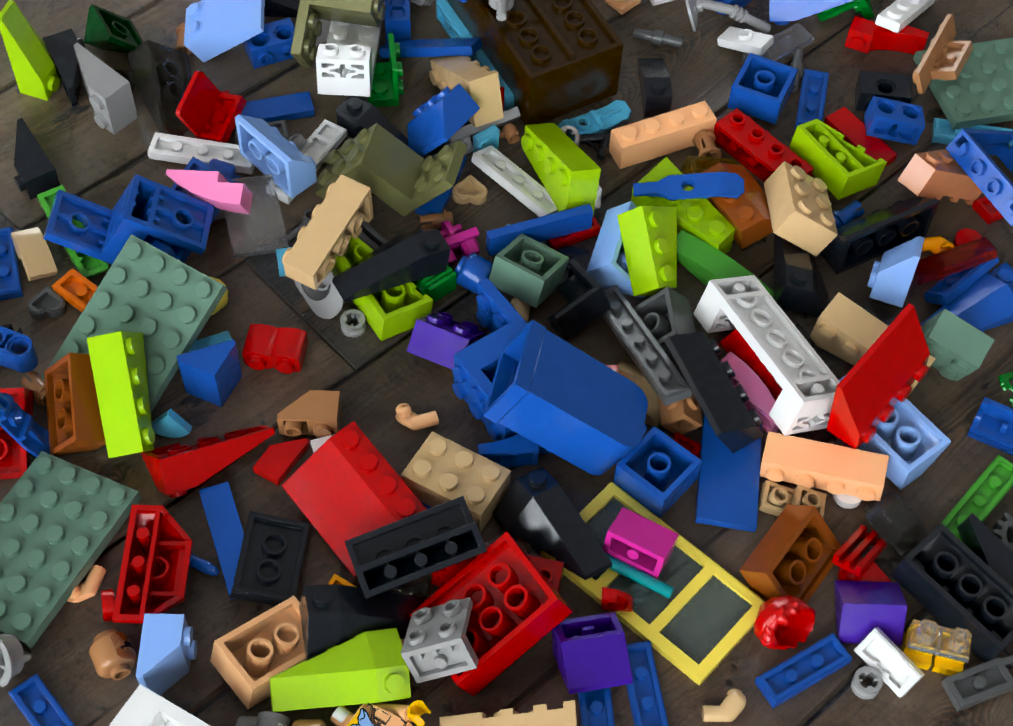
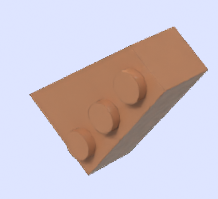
[898,149,982,205]

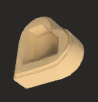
[452,174,488,205]

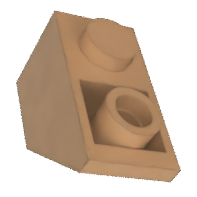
[277,390,342,438]

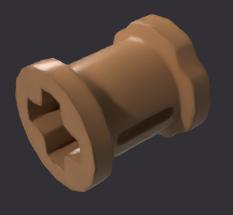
[692,130,722,165]

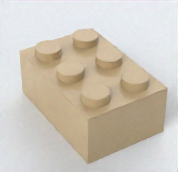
[764,161,838,256]
[401,431,511,533]

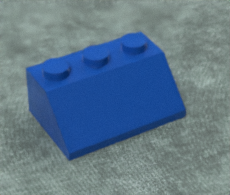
[407,84,480,157]

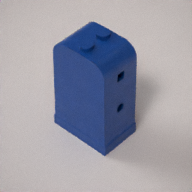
[483,319,648,476]

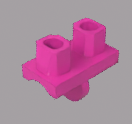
[439,220,480,267]

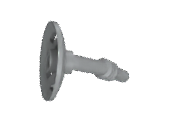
[685,0,771,34]

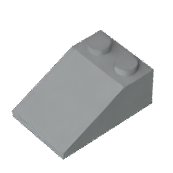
[73,43,138,135]

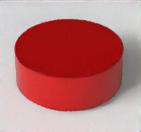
[953,228,983,256]
[101,589,115,622]

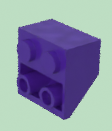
[407,311,486,369]
[552,612,633,694]

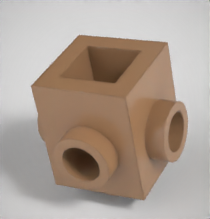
[659,392,703,435]

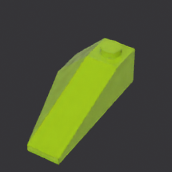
[0,0,60,101]
[269,627,411,712]

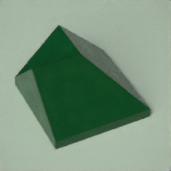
[84,4,149,55]

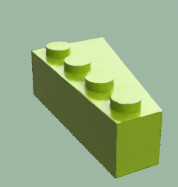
[521,123,601,216]
[631,157,736,254]
[335,237,433,341]
[87,331,155,458]

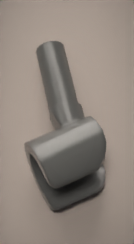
[285,209,313,241]

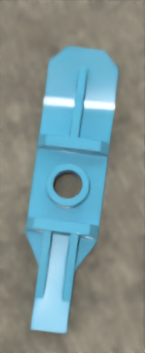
[558,100,632,141]

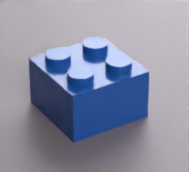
[727,53,798,124]
[613,426,702,518]

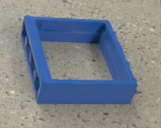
[946,129,1013,226]

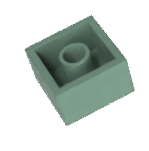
[489,233,569,308]
[921,309,994,382]

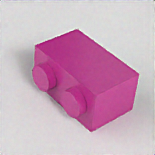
[602,507,679,579]

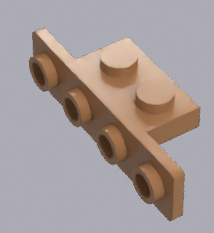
[913,14,973,94]

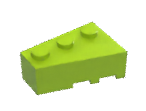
[789,119,887,200]
[617,206,677,296]

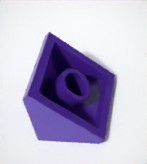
[834,580,907,646]

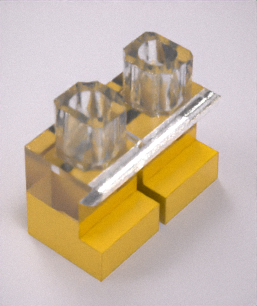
[901,619,972,676]

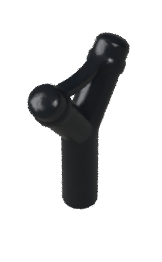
[580,120,628,160]

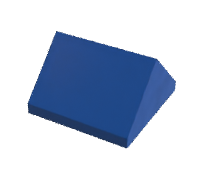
[176,339,242,408]

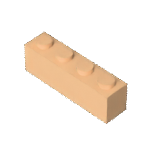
[609,101,717,169]
[760,431,889,502]

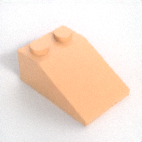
[210,596,306,710]

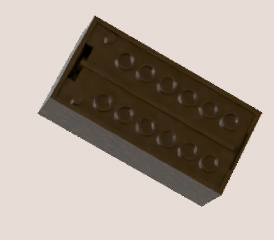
[447,0,624,125]

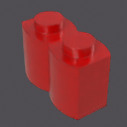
[242,324,308,374]

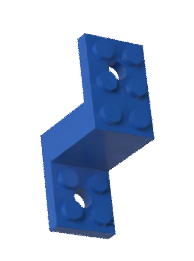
[43,174,214,264]
[452,278,528,441]

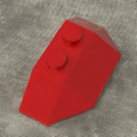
[112,505,193,624]

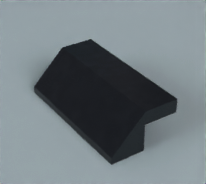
[344,496,487,599]

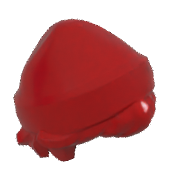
[754,595,816,650]

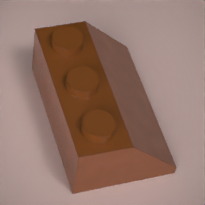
[702,163,773,249]
[44,353,106,457]
[739,505,841,604]

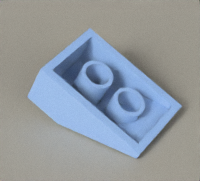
[184,0,265,62]

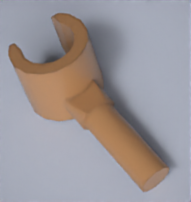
[499,123,520,144]

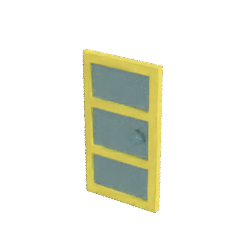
[540,481,765,686]

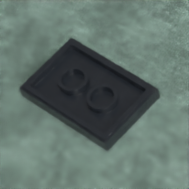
[230,511,311,606]

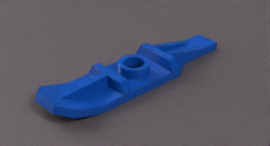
[633,172,744,201]
[0,393,50,457]

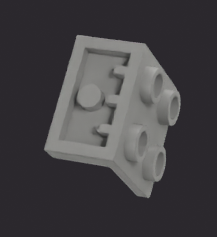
[400,597,479,683]

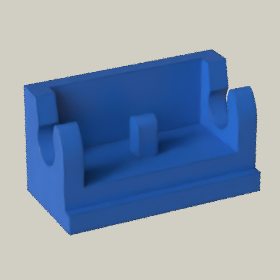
[967,397,1013,455]

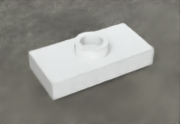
[717,26,774,56]
[854,627,925,698]

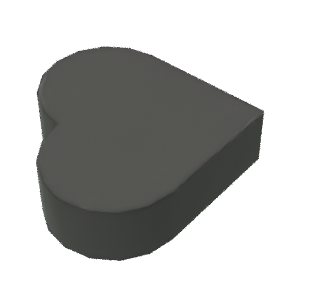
[27,286,67,320]

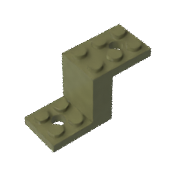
[290,0,386,68]
[315,123,467,216]

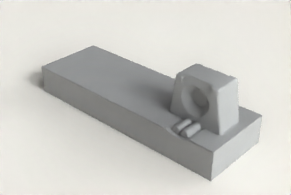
[443,106,521,155]

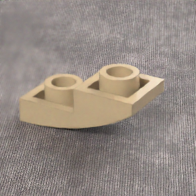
[10,227,58,281]
[758,480,827,518]

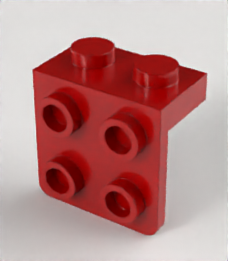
[176,71,247,143]

